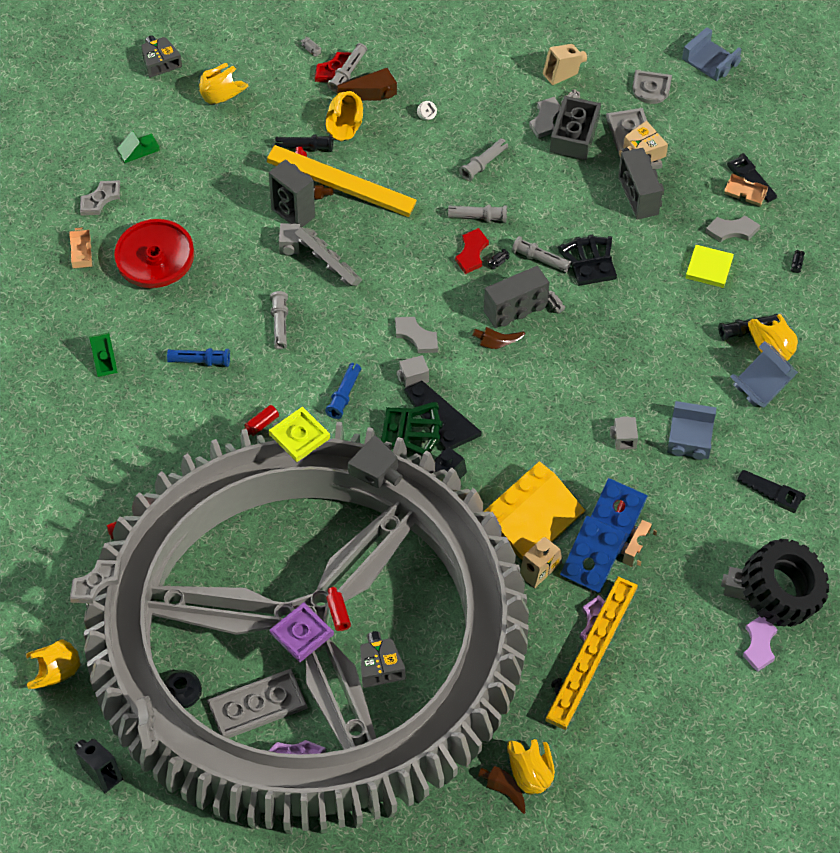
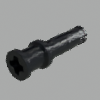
[275,134,334,152]
[718,314,780,341]

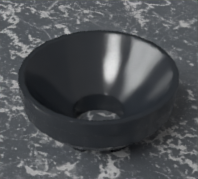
[163,670,202,709]

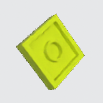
[686,245,734,288]
[269,407,330,462]

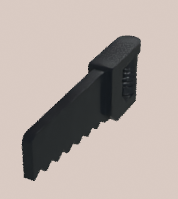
[727,153,777,203]
[737,470,806,513]

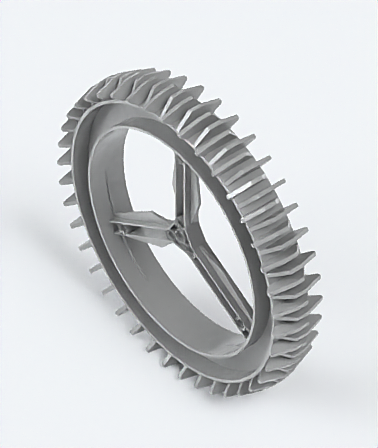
[84,422,529,834]

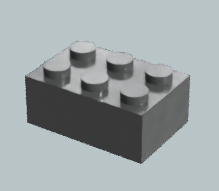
[550,96,601,160]
[618,148,664,220]
[269,159,315,227]
[483,265,550,328]

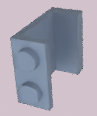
[682,27,742,81]
[731,341,798,408]
[667,401,717,460]

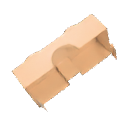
[724,174,768,207]
[70,227,92,268]
[621,520,657,567]

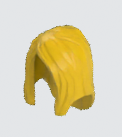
[199,63,249,104]
[326,91,363,141]
[748,314,798,361]
[26,639,81,689]
[507,739,555,795]

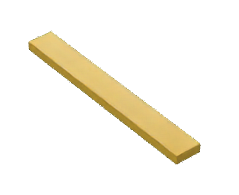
[267,145,417,217]
[545,576,638,730]

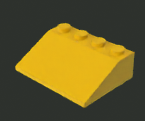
[483,461,585,560]

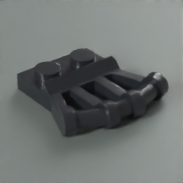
[558,234,617,286]

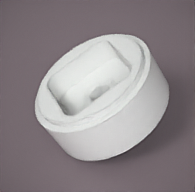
[417,101,437,121]

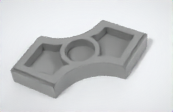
[529,97,561,138]
[80,180,120,216]
[705,215,760,242]
[395,317,438,353]
[70,560,121,603]
[136,696,157,750]

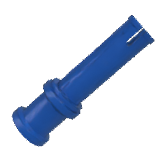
[167,348,230,367]
[325,363,361,419]

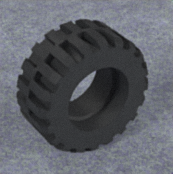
[741,539,829,627]

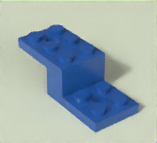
[560,478,648,593]

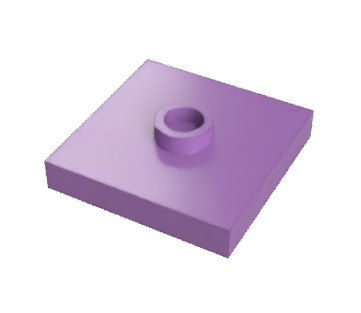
[270,602,334,662]

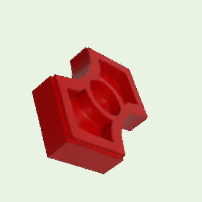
[315,52,351,83]
[455,228,489,274]

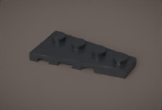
[404,381,482,450]

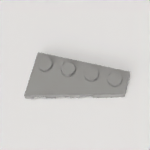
[295,227,362,286]

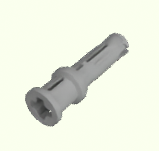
[327,43,367,93]
[459,138,508,181]
[448,205,507,223]
[512,236,571,273]
[270,291,288,349]

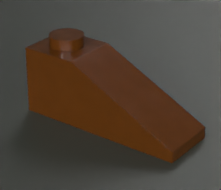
[337,68,397,101]

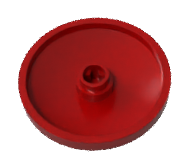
[114,219,195,288]

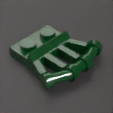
[381,402,442,457]

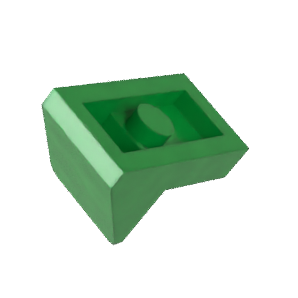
[117,131,160,163]
[89,332,118,377]

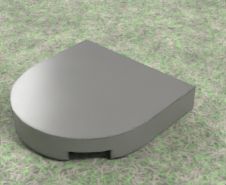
[632,70,672,104]

